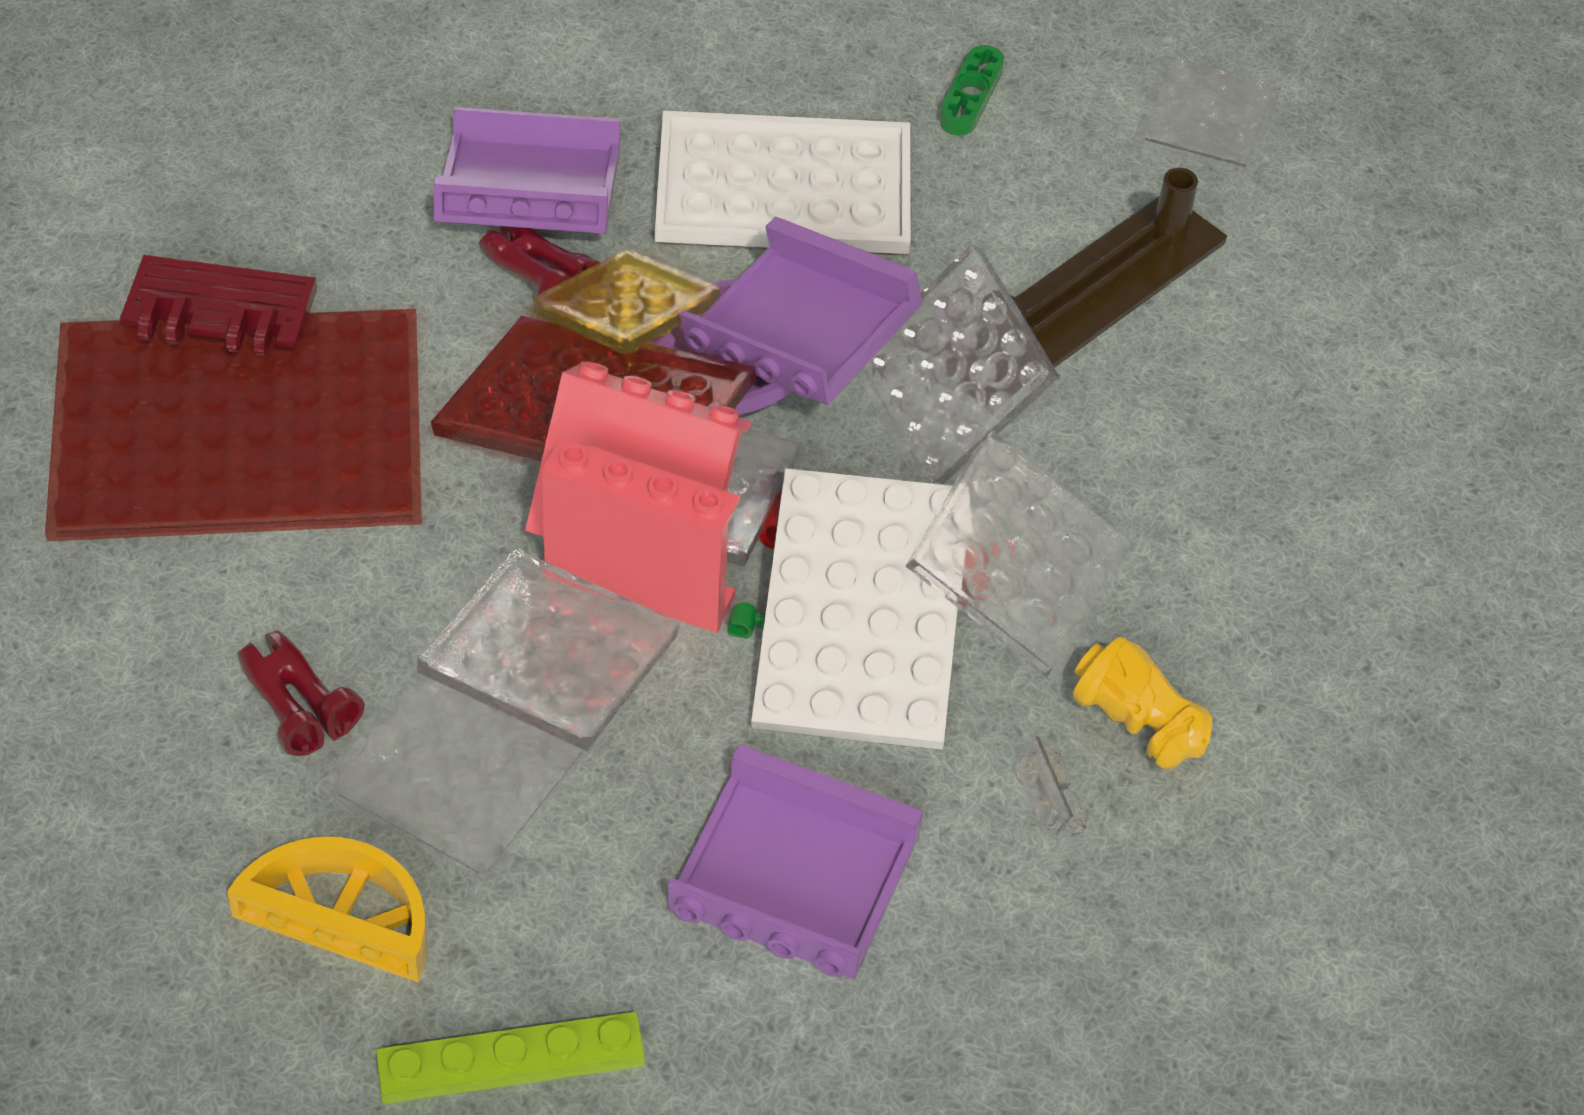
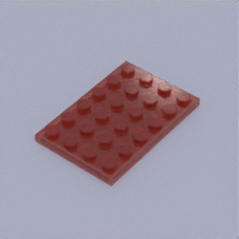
[431,316,756,461]

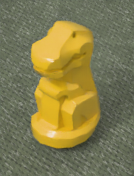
[1072,637,1212,770]

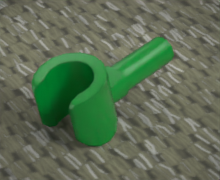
[727,602,766,639]

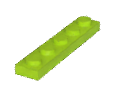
[376,1011,645,1104]

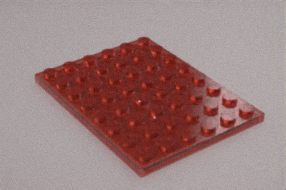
[45,309,422,542]

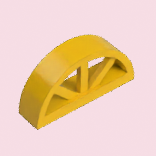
[227,837,428,983]

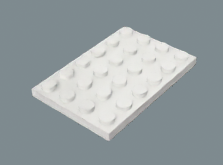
[655,111,911,254]
[751,468,970,750]

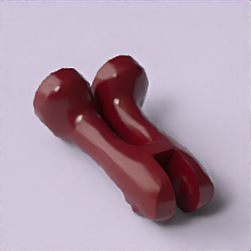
[479,226,605,321]
[237,630,365,756]

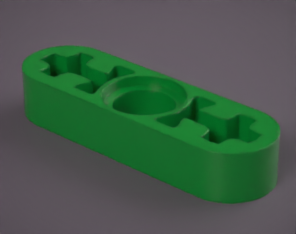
[940,45,1004,136]

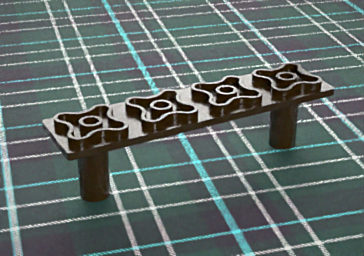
[933,167,1227,410]

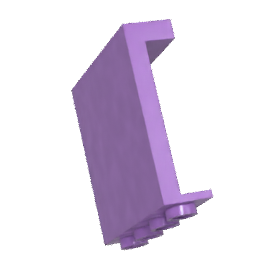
[433,107,621,233]
[679,216,923,406]
[668,744,923,979]

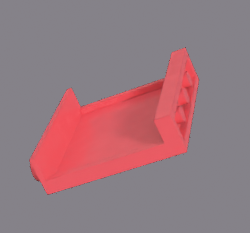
[525,362,752,537]
[541,436,740,633]

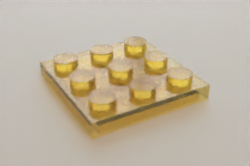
[532,249,720,354]

